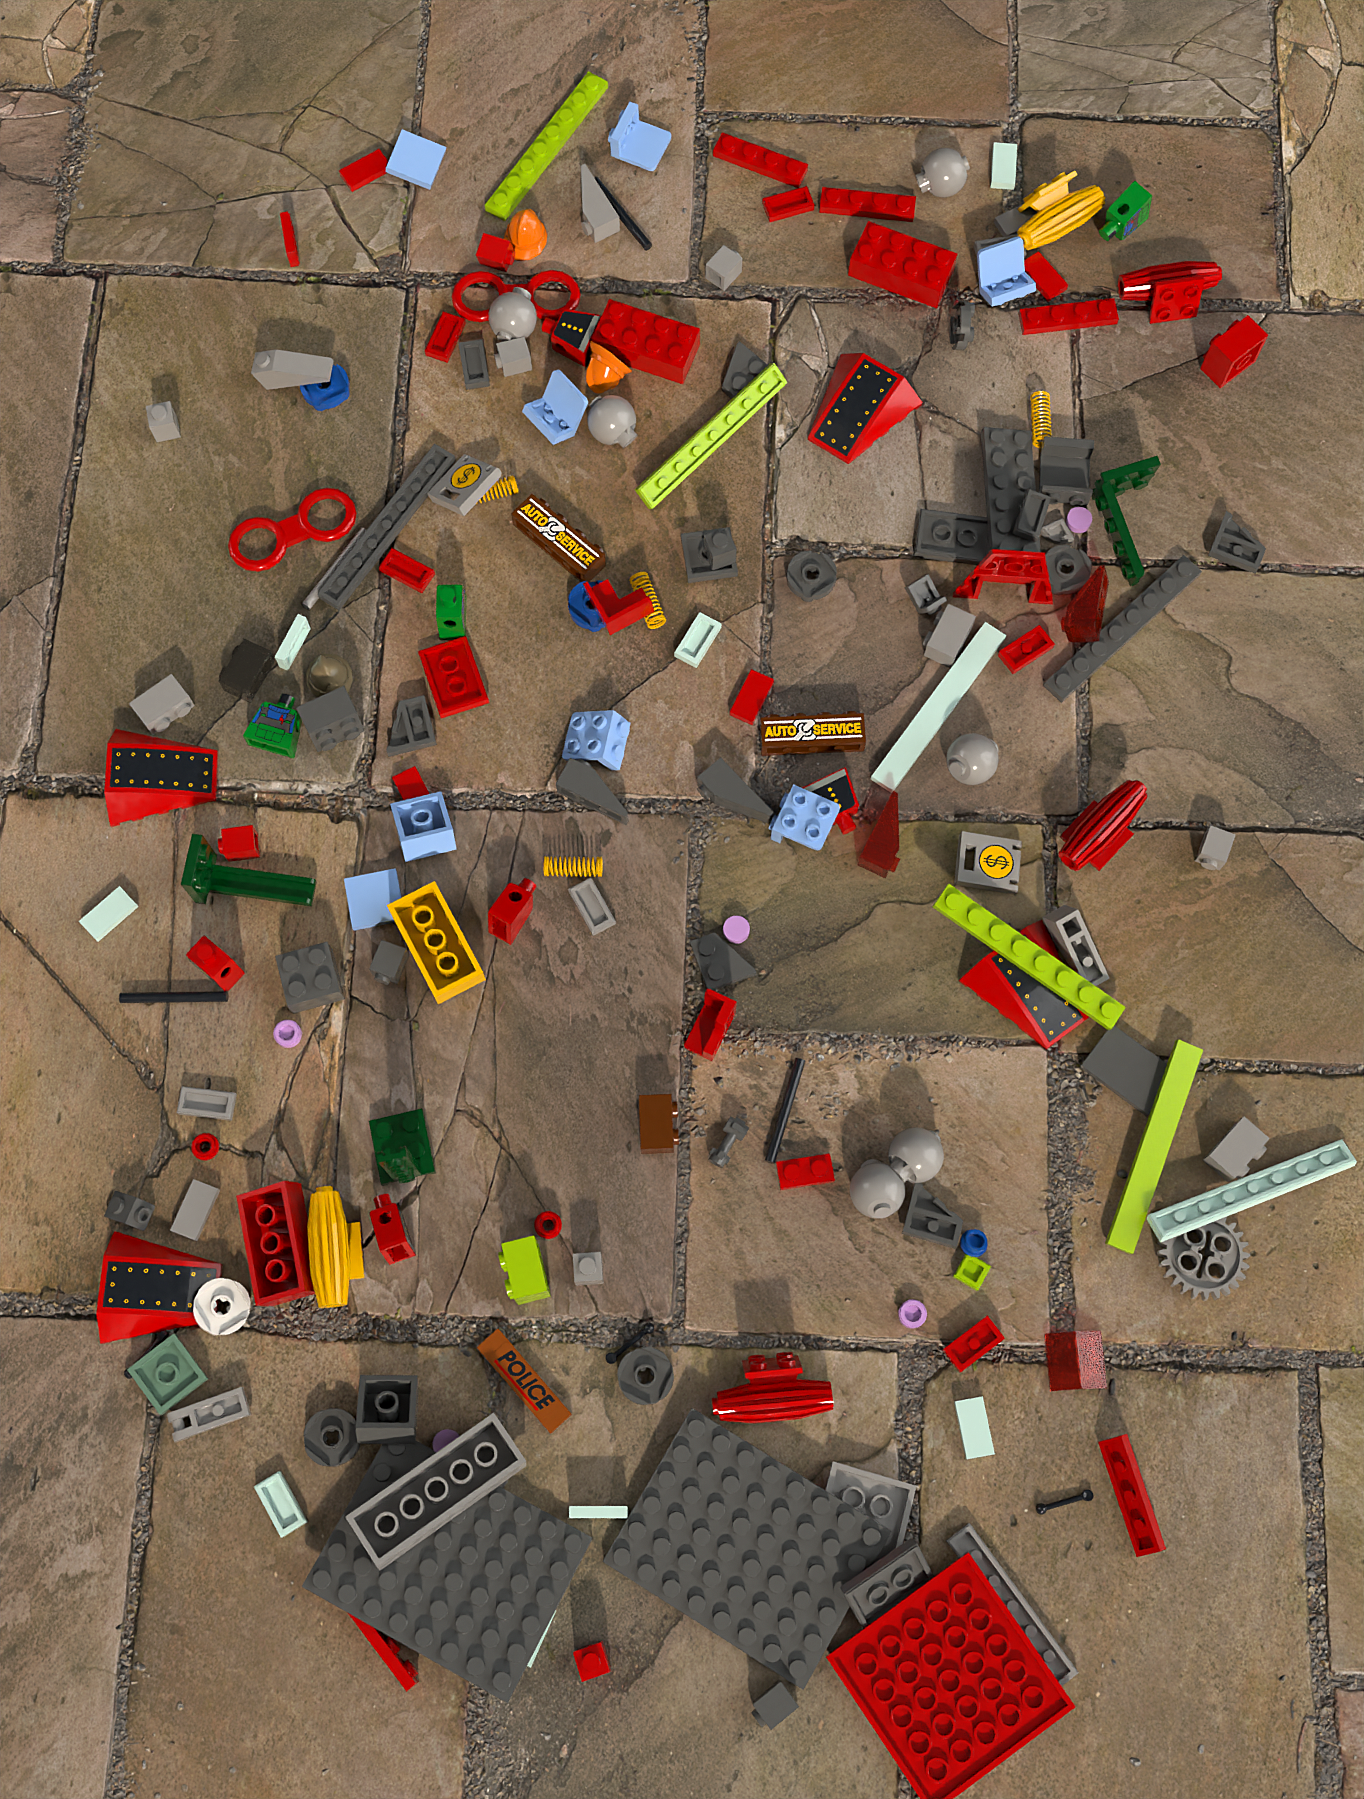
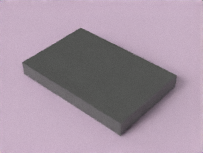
[914,509,989,565]
[1080,1025,1167,1117]
[840,1537,934,1628]

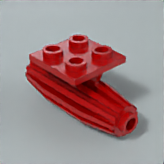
[1117,261,1222,324]
[1058,780,1148,871]
[712,1352,833,1423]

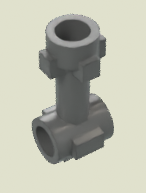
[708,1116,749,1168]

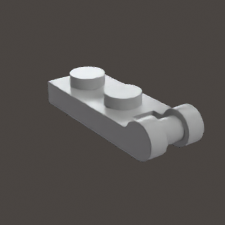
[167,1387,251,1442]

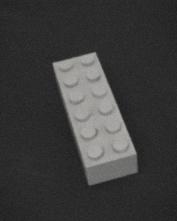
[345,1413,527,1571]

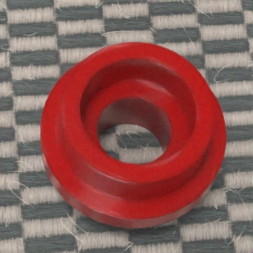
[191,1133,220,1161]
[534,1211,562,1239]

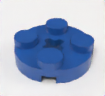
[300,364,350,411]
[568,580,616,632]

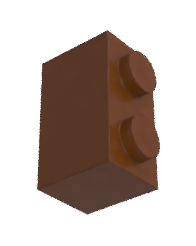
[639,1094,679,1154]

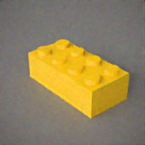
[387,881,486,1004]

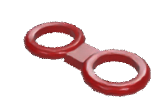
[451,270,581,322]
[228,487,357,572]

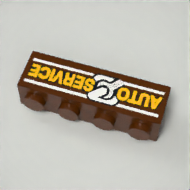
[511,494,606,582]
[760,711,866,756]

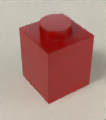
[476,233,516,272]
[218,825,260,862]
[573,1640,611,1682]

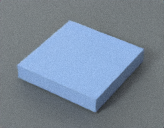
[386,129,446,190]
[344,868,402,931]

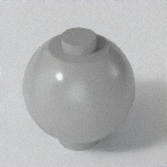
[915,148,970,198]
[488,287,537,342]
[587,395,638,448]
[946,733,999,785]
[888,1127,944,1183]
[850,1159,905,1219]

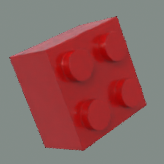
[1200,315,1268,388]

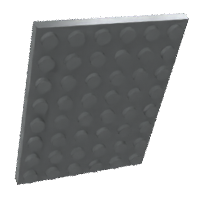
[603,1408,891,1690]
[302,1441,593,1704]

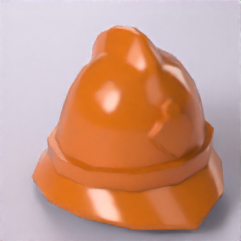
[504,209,547,261]
[586,341,632,394]

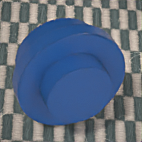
[960,1229,988,1257]

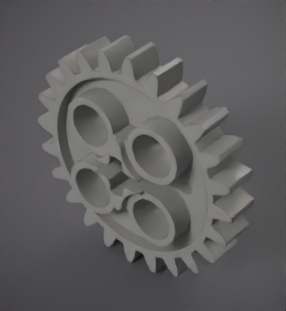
[1157,1217,1250,1301]

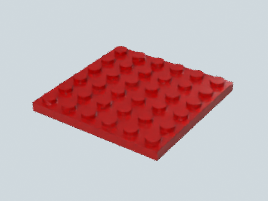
[826,1552,1076,1799]

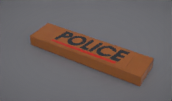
[477,1329,572,1434]

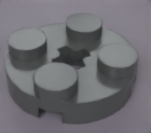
[949,300,975,351]
[1046,544,1092,596]
[786,551,837,602]
[617,1347,674,1405]
[303,1408,360,1467]

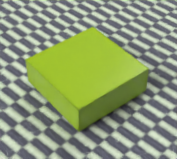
[953,1254,991,1291]

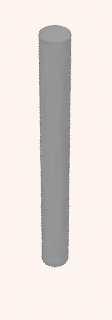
[302,528,367,610]

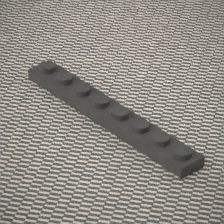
[317,444,456,610]
[1044,555,1202,703]

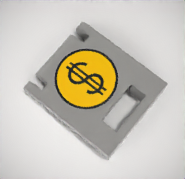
[427,454,501,516]
[954,831,1022,894]

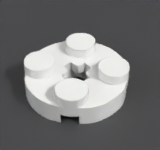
[193,1278,250,1336]

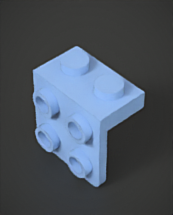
[608,102,671,171]
[977,236,1036,307]
[522,369,588,445]
[562,710,631,771]
[769,784,840,851]

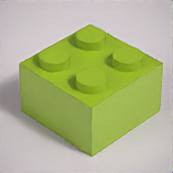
[498,1235,551,1305]

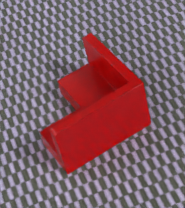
[583,579,655,635]
[684,988,737,1061]

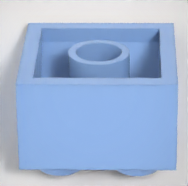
[390,791,456,862]

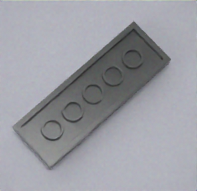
[981,427,1041,552]

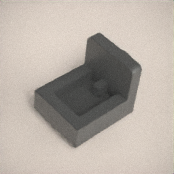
[904,574,947,615]
[104,1191,155,1231]

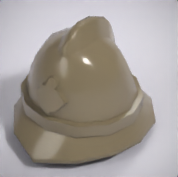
[305,654,353,697]

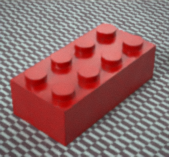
[848,221,958,309]
[592,299,700,384]
[236,1181,315,1306]

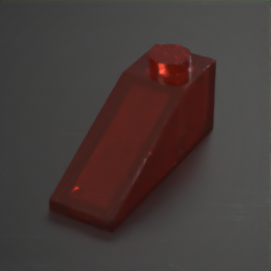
[1061,565,1109,642]
[858,791,901,879]

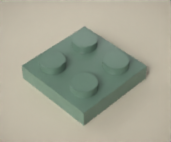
[127,1333,209,1415]

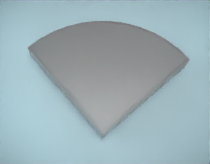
[1040,518,1074,544]

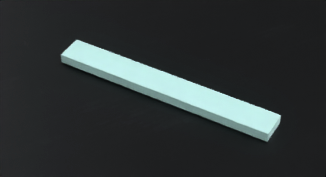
[871,622,1006,793]
[1147,1139,1357,1243]

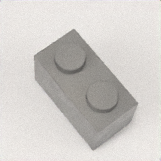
[923,604,976,668]
[129,674,195,735]
[1203,1116,1270,1182]

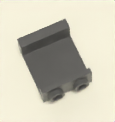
[1039,436,1094,506]

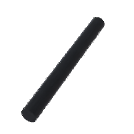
[595,177,652,251]
[119,991,229,1003]
[764,1058,806,1164]

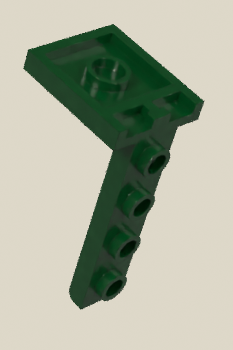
[1091,455,1161,586]
[181,834,317,907]
[369,1108,436,1186]

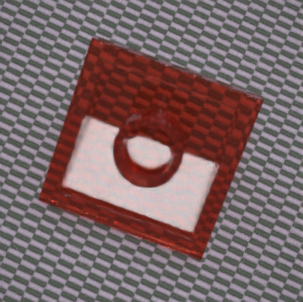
[1044,1331,1107,1392]

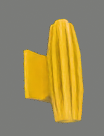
[1017,171,1105,250]
[307,1186,365,1308]

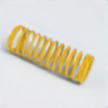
[1030,391,1052,448]
[476,475,518,505]
[629,572,666,629]
[544,856,603,877]

